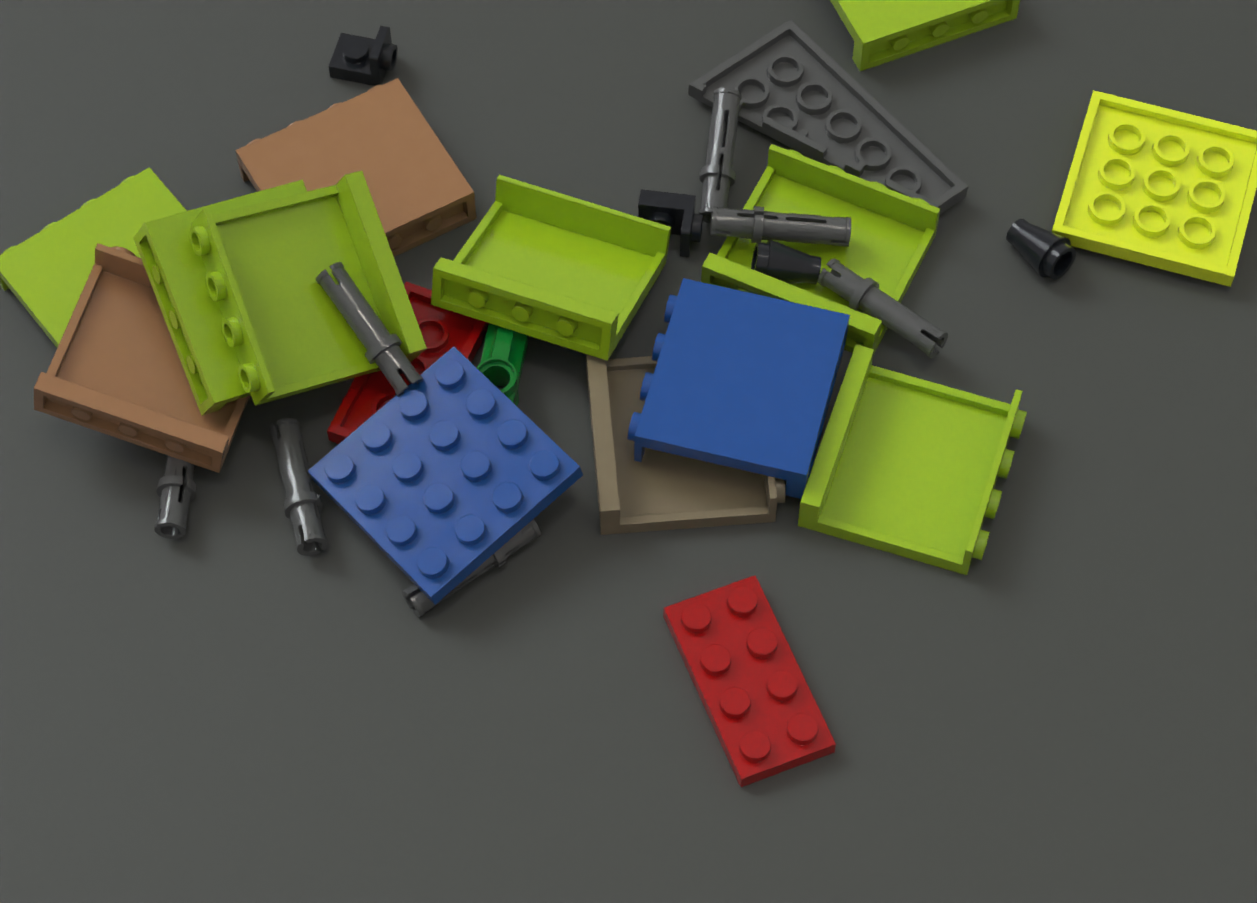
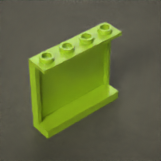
[830,0,1020,71]
[701,144,940,355]
[0,167,187,348]
[190,170,427,406]
[431,175,671,361]
[133,179,307,416]
[798,344,1027,575]

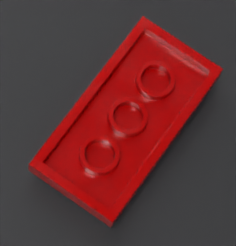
[327,282,489,444]
[663,575,836,787]

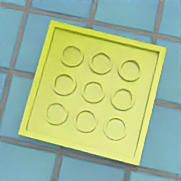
[1052,90,1257,287]

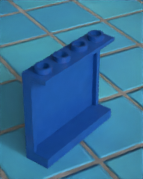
[627,278,850,499]

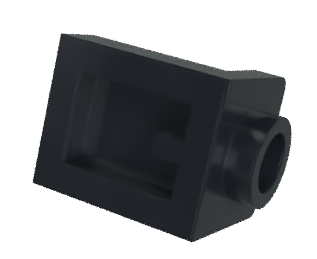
[329,26,398,86]
[638,189,703,257]

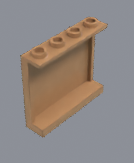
[236,78,477,257]
[34,243,250,473]

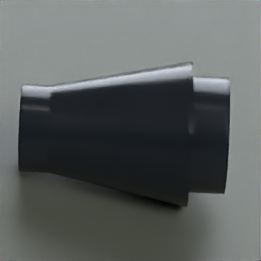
[1006,219,1076,280]
[751,239,821,284]

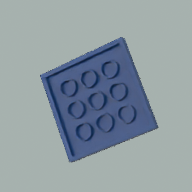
[308,346,583,605]

